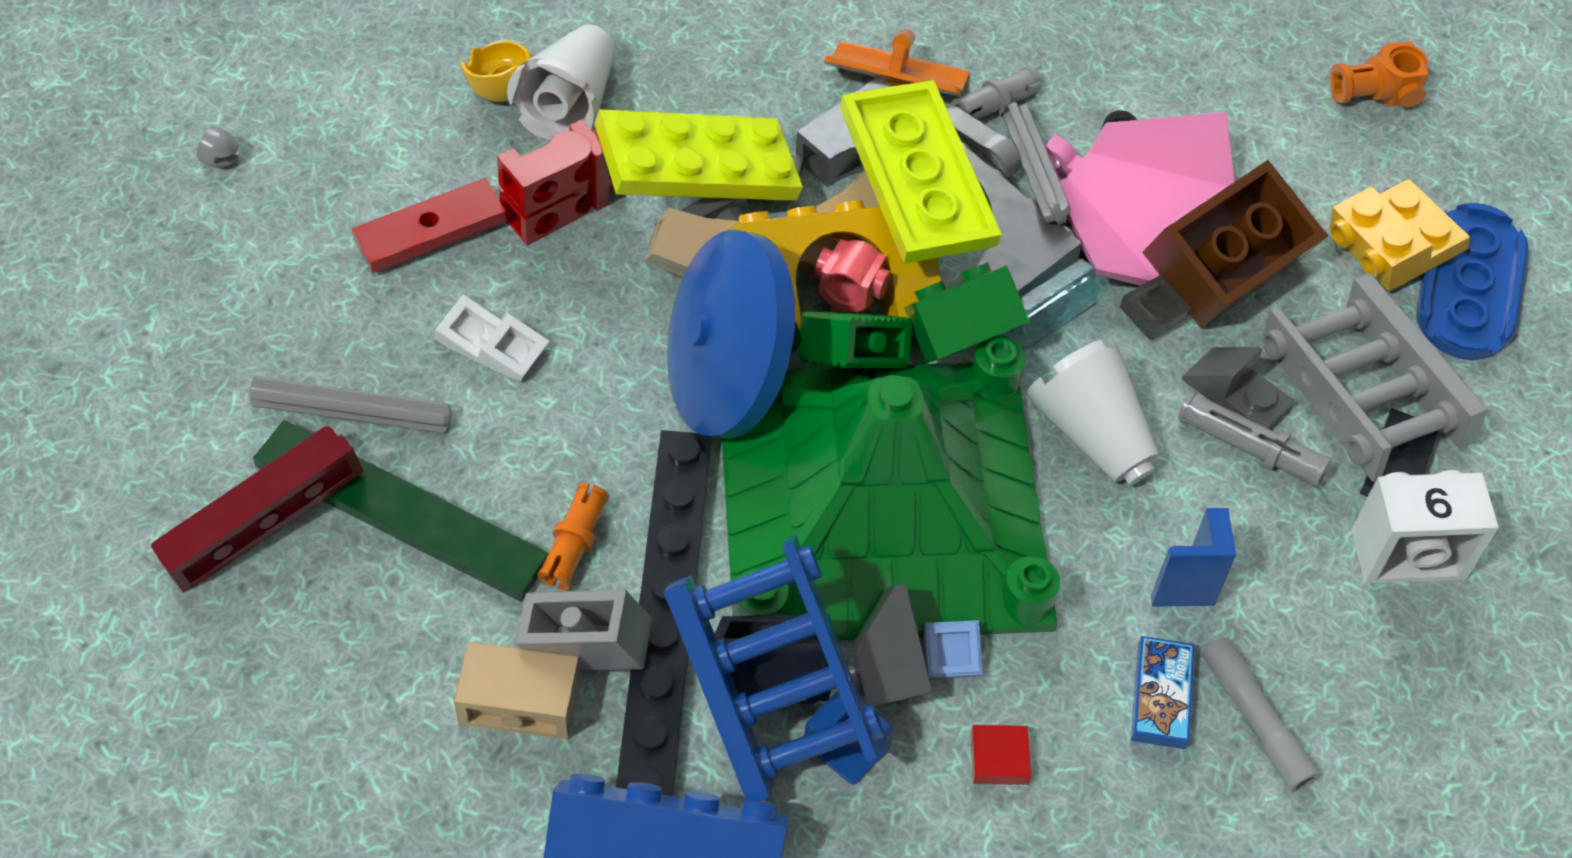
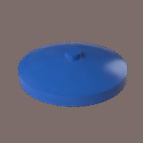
[667,230,795,438]

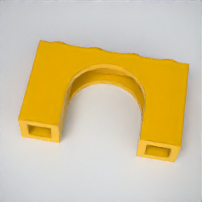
[728,200,941,330]

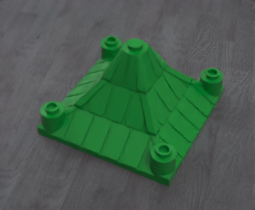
[721,336,1060,641]

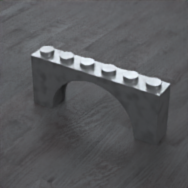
[796,76,1082,308]

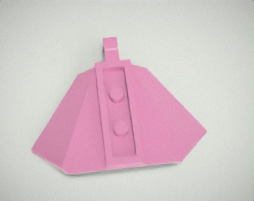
[1045,112,1235,288]

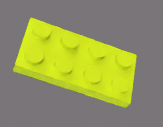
[839,80,1002,264]
[594,109,803,201]

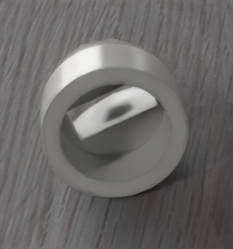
[197,126,238,168]

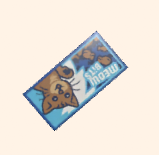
[1130,636,1195,749]

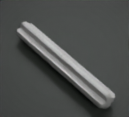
[1003,102,1071,225]
[249,376,452,433]

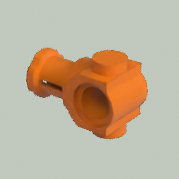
[1329,41,1429,108]

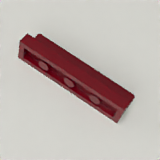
[151,426,364,593]

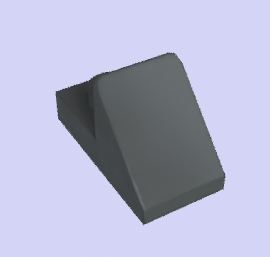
[1182,347,1294,429]

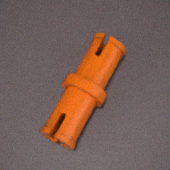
[538,482,610,591]

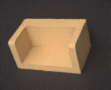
[454,642,580,740]

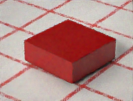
[970,725,1031,785]

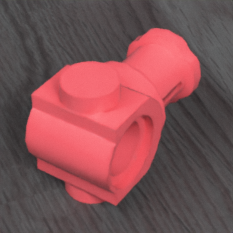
[814,239,891,313]

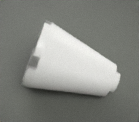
[507,24,615,140]
[1027,338,1159,486]

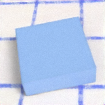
[922,620,983,679]

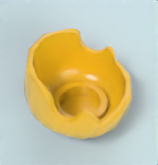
[460,40,533,102]

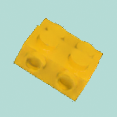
[1329,179,1470,292]

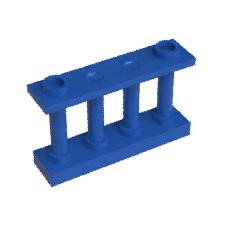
[663,535,885,801]

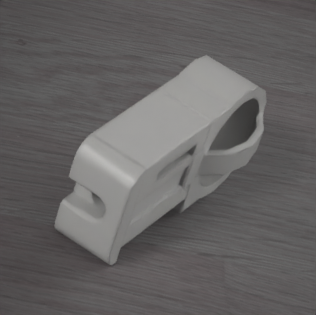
[946,104,1022,180]

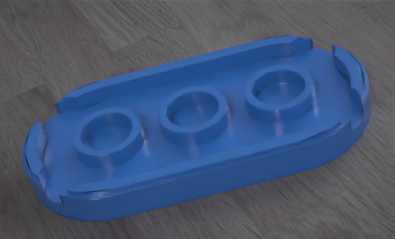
[1416,203,1528,360]

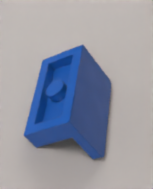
[1150,508,1236,607]

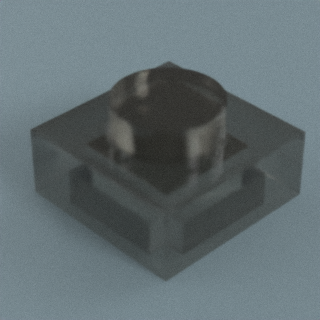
[1120,275,1192,341]

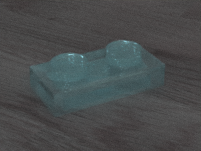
[1010,259,1097,352]

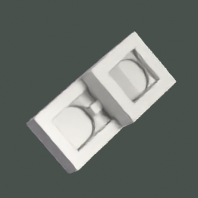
[433,295,549,381]

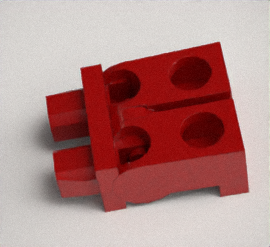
[497,120,614,246]

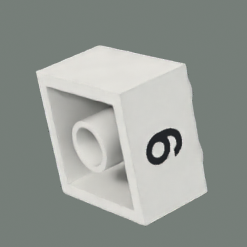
[1351,470,1499,584]

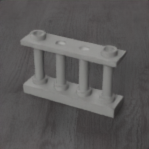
[1262,273,1488,482]

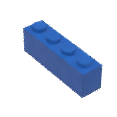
[543,774,789,858]

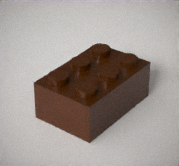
[1142,160,1328,329]

